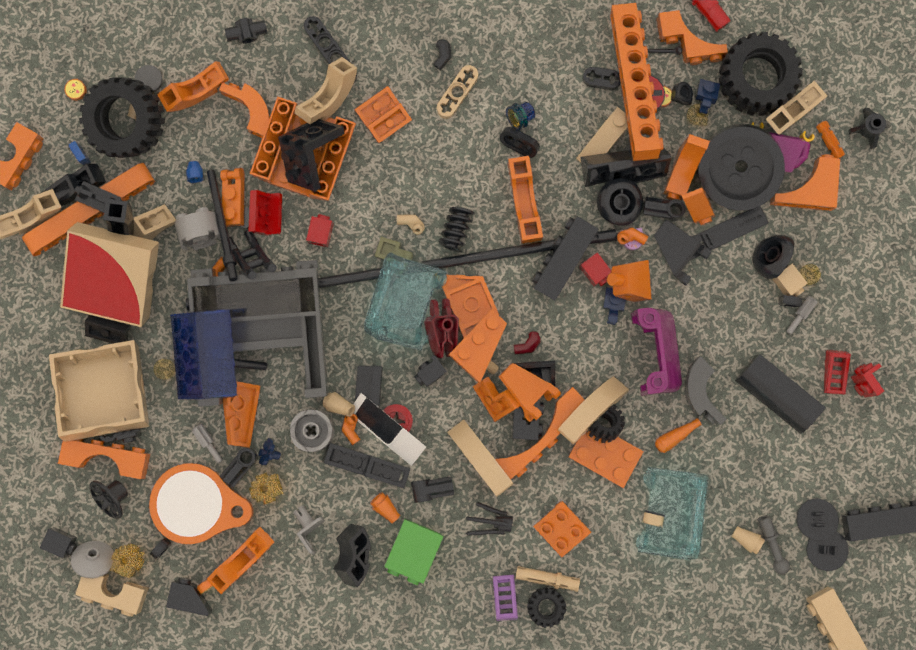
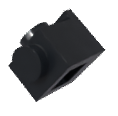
[414,355,447,387]

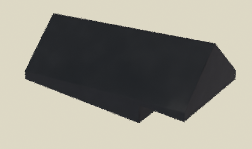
[580,147,671,187]

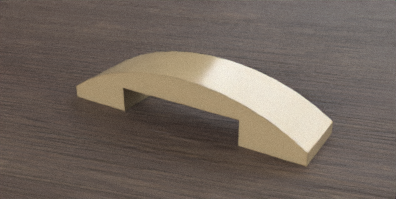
[558,376,629,445]
[447,420,513,497]

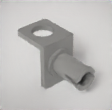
[293,505,325,555]

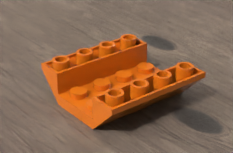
[250,96,356,201]

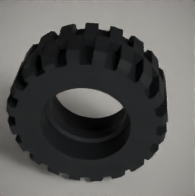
[719,32,803,116]
[79,77,165,158]

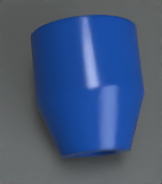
[186,161,204,183]

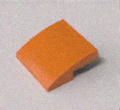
[354,86,412,143]

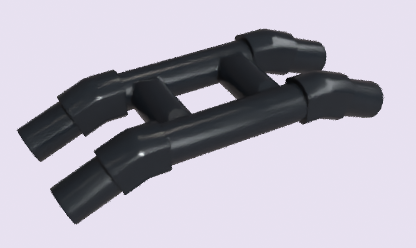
[229,230,277,280]

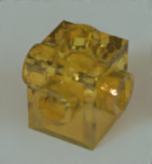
[249,473,284,505]
[110,543,145,578]

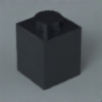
[40,527,77,558]

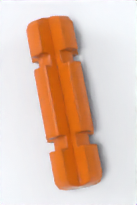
[816,121,845,158]

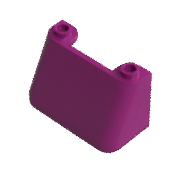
[631,308,682,396]

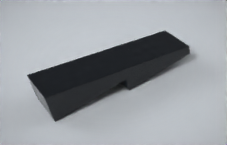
[322,443,411,488]

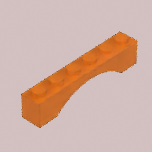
[495,387,585,480]

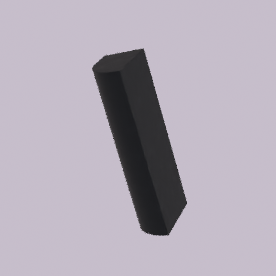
[735,354,826,434]

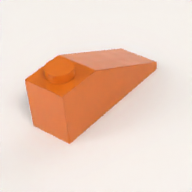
[682,188,715,226]

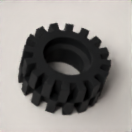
[587,405,625,443]
[527,587,566,628]

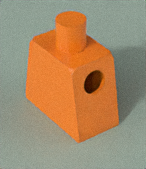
[607,260,652,302]

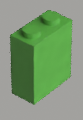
[384,518,444,585]

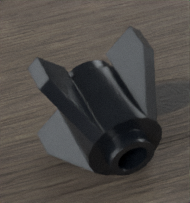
[848,108,891,149]

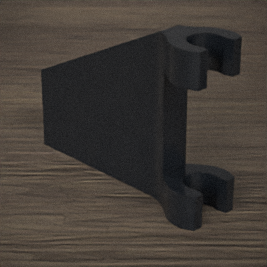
[654,219,712,286]

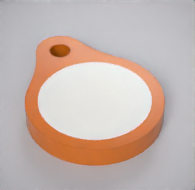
[149,463,253,544]

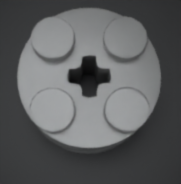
[175,207,221,250]
[290,409,335,452]

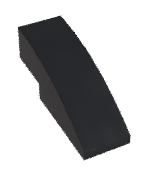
[39,164,106,207]

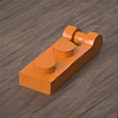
[220,168,245,227]

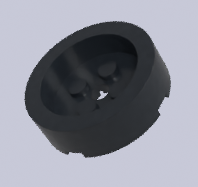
[699,124,785,211]

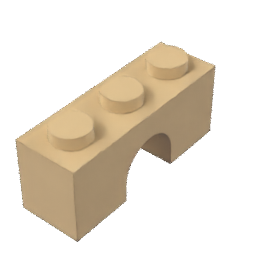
[75,574,149,617]

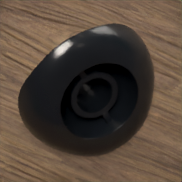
[597,178,643,226]
[752,235,794,279]

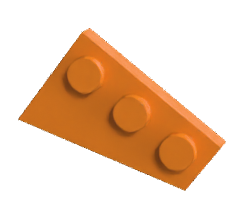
[449,309,507,384]

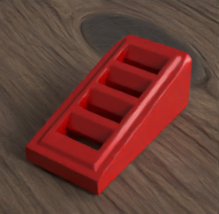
[824,350,851,395]

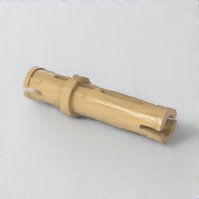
[515,566,580,592]

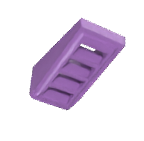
[493,575,518,621]

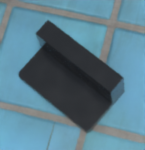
[85,315,131,344]
[355,366,383,408]

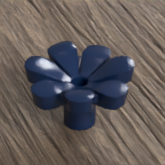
[258,438,281,465]

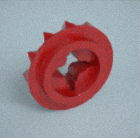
[383,404,413,432]

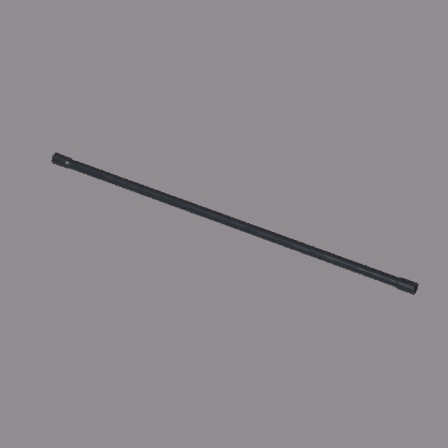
[186,229,617,311]

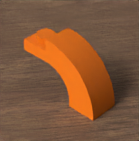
[157,61,229,112]
[219,83,270,138]

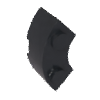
[333,524,371,587]

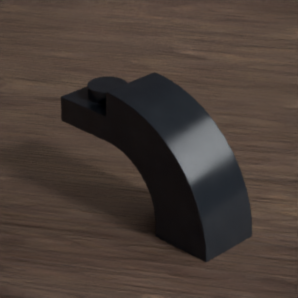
[103,199,134,236]

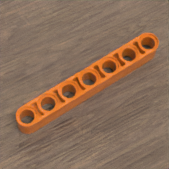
[22,163,155,257]

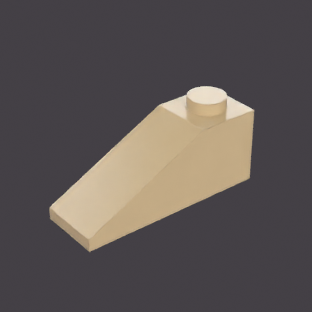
[576,107,628,163]

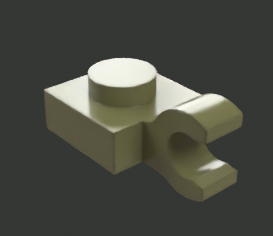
[375,237,413,263]

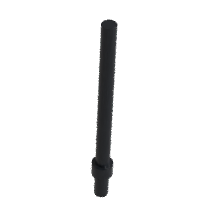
[207,170,238,282]

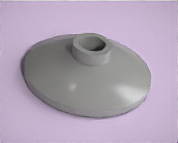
[71,541,115,578]

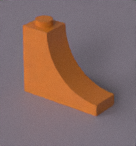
[663,134,710,200]
[770,154,840,211]

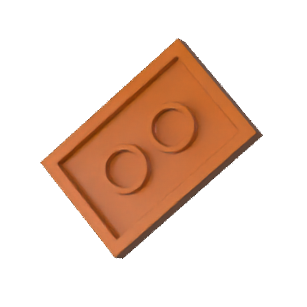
[568,431,644,488]

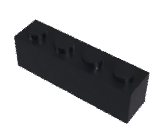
[531,215,599,301]
[841,500,916,542]

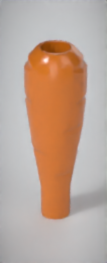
[655,418,702,453]

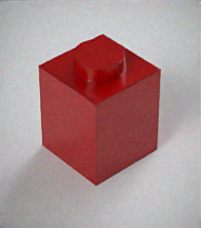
[306,214,334,248]
[579,252,612,287]

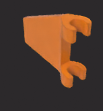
[498,363,561,422]

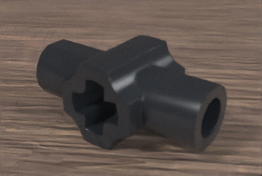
[224,18,268,44]

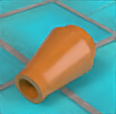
[370,492,401,524]

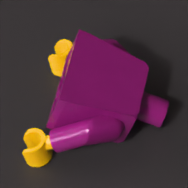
[751,122,815,173]

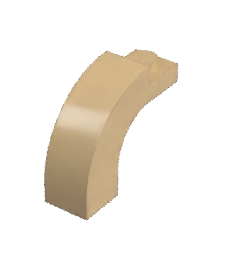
[295,57,357,124]

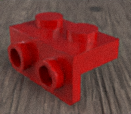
[249,190,282,236]
[851,362,884,398]

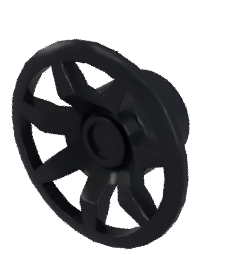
[89,480,128,519]

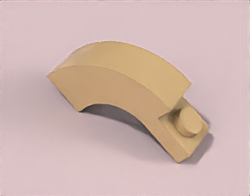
[766,81,827,135]
[0,189,61,240]

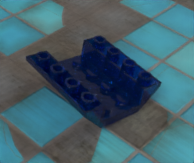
[170,309,237,399]

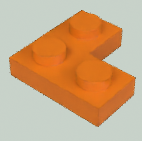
[473,377,520,422]

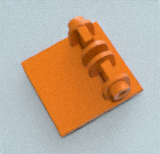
[533,501,591,557]

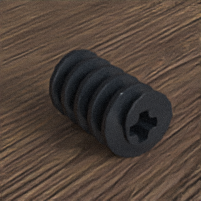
[438,207,475,253]

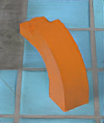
[207,527,274,594]

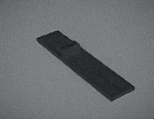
[691,206,769,260]

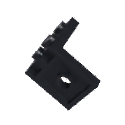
[278,119,345,192]

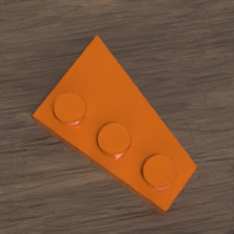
[221,379,261,448]

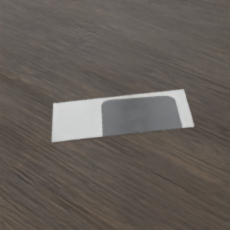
[353,393,426,466]

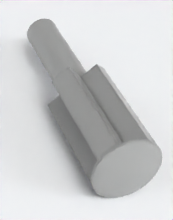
[787,296,818,334]
[191,424,223,463]

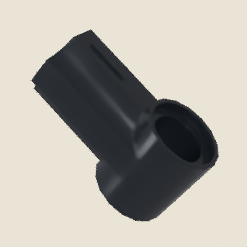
[643,197,686,221]
[220,448,258,488]
[411,477,454,503]

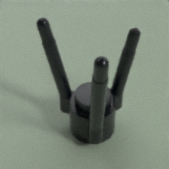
[466,502,513,536]

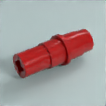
[691,0,731,32]

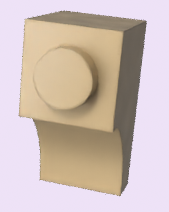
[134,204,176,240]

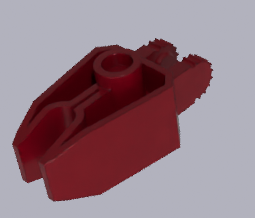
[424,298,459,358]

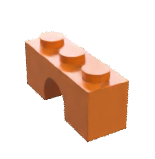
[0,122,44,191]

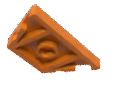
[437,274,499,338]

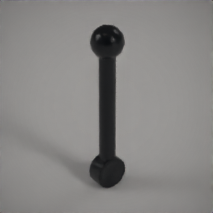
[647,47,682,55]

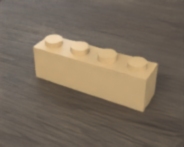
[806,586,868,650]

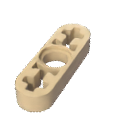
[437,65,478,119]

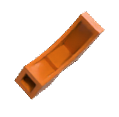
[656,10,728,65]

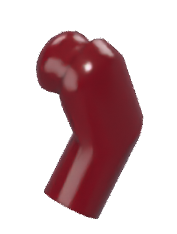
[513,331,541,355]

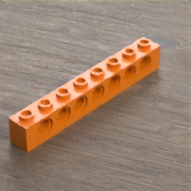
[610,3,663,161]

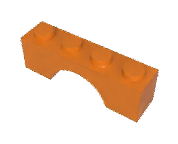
[507,156,543,244]
[58,438,150,479]

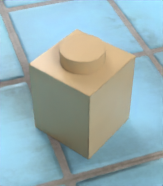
[772,263,808,297]

